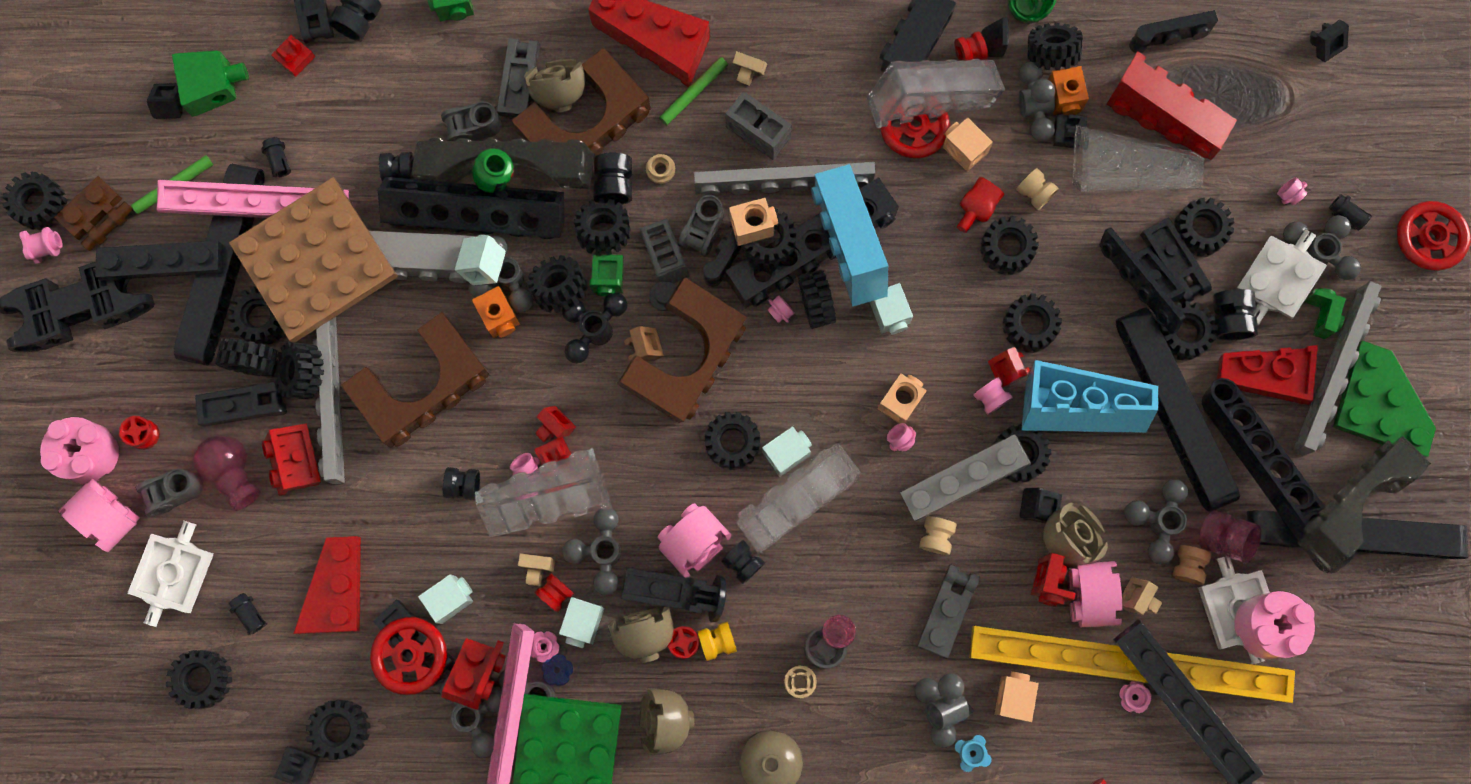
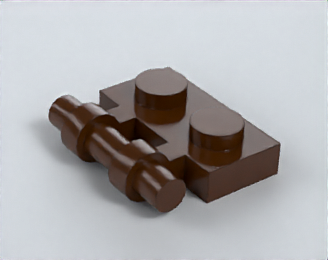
[54,176,133,251]

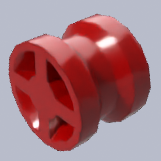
[954,31,988,67]
[119,416,160,450]
[534,573,574,613]
[668,626,700,659]

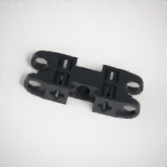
[0,261,155,352]

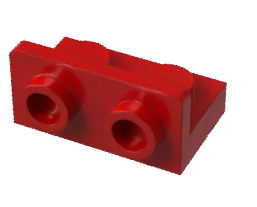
[262,423,321,496]
[1031,553,1076,607]
[441,638,506,710]

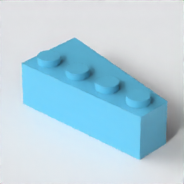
[811,164,889,307]
[1022,360,1158,433]

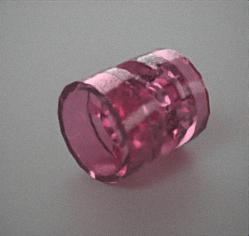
[1199,510,1261,564]

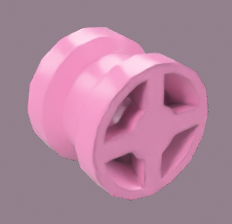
[974,377,1013,415]

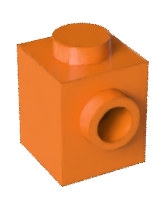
[1048,66,1089,115]
[472,286,520,338]

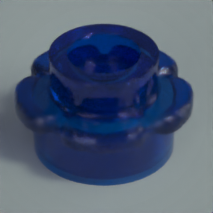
[542,654,573,686]

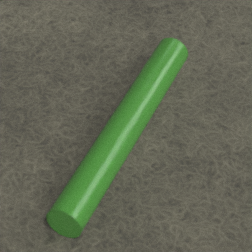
[659,57,728,126]
[131,155,214,215]

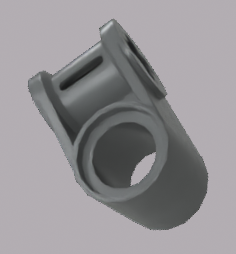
[441,101,502,146]
[678,195,724,257]
[135,469,204,517]

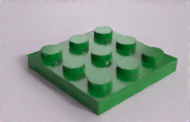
[513,694,622,784]

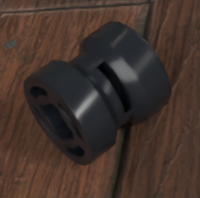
[379,152,416,182]
[442,467,480,501]
[721,540,765,584]

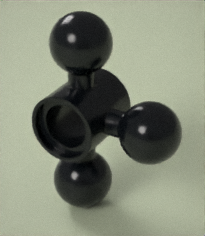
[561,292,628,364]

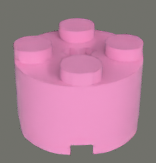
[40,417,119,484]
[58,479,140,552]
[657,503,731,578]
[1067,561,1122,628]
[1234,591,1315,659]

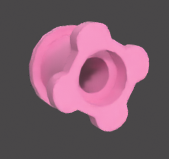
[20,227,63,264]

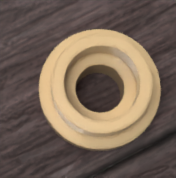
[646,154,676,184]

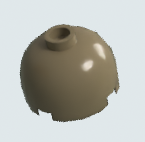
[524,59,585,112]
[1043,503,1108,568]
[607,607,674,663]
[639,688,694,755]
[739,730,804,784]

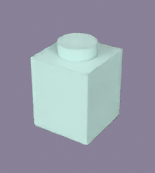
[455,235,506,285]
[869,283,913,335]
[762,426,812,477]
[418,574,473,624]
[559,597,605,648]

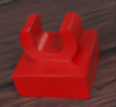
[271,35,315,77]
[988,347,1030,388]
[535,406,576,442]
[534,437,576,478]

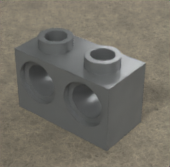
[725,91,792,160]

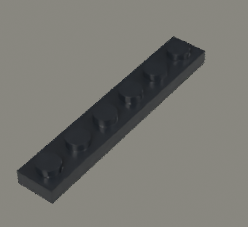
[1113,619,1264,784]

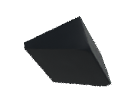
[981,17,1009,58]
[146,83,183,119]
[1019,487,1062,523]

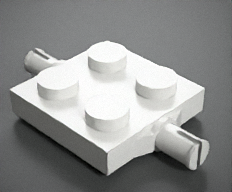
[1237,230,1327,325]
[127,520,214,627]
[1198,555,1270,664]

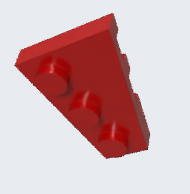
[1217,345,1318,405]
[293,536,361,634]

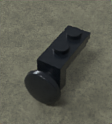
[621,567,727,622]

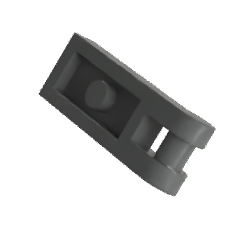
[497,38,540,118]
[917,564,980,659]

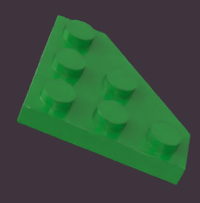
[1333,341,1436,459]

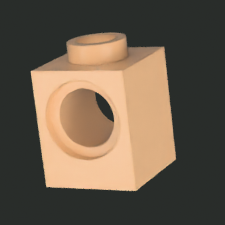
[943,117,993,172]
[729,198,778,246]
[878,374,927,424]
[994,671,1039,722]

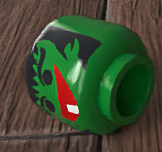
[472,148,514,193]

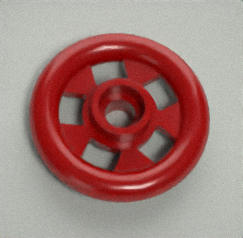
[880,91,950,159]
[1397,201,1471,271]
[370,617,447,695]

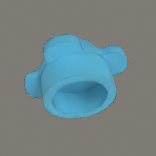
[955,735,991,772]

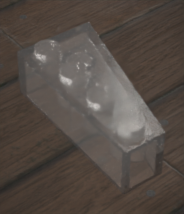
[867,59,1005,128]
[1073,125,1205,192]
[736,443,861,555]
[475,448,613,538]

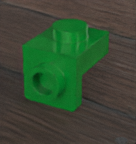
[428,0,474,22]
[590,254,624,297]
[1304,288,1346,339]

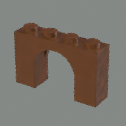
[511,48,651,182]
[617,278,747,423]
[341,312,490,448]

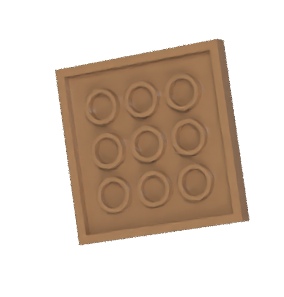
[229,177,398,343]

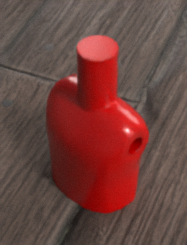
[957,177,1004,233]

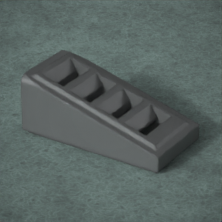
[639,218,689,283]

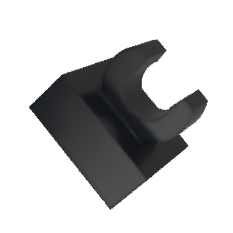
[1310,20,1349,62]
[1053,114,1087,149]
[274,746,320,784]

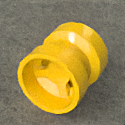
[697,621,737,661]

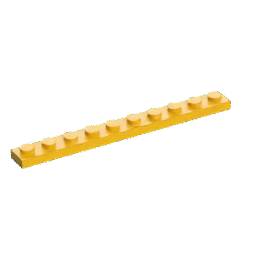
[969,626,1295,703]

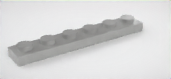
[694,162,876,196]
[1293,281,1382,456]
[313,317,345,485]

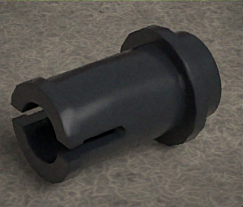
[261,137,291,178]
[1329,194,1372,231]
[229,593,267,635]

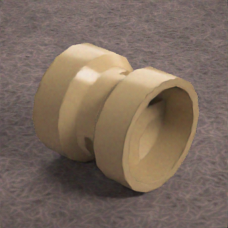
[1016,168,1059,210]
[919,516,957,555]
[784,665,817,698]

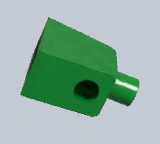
[172,50,249,117]

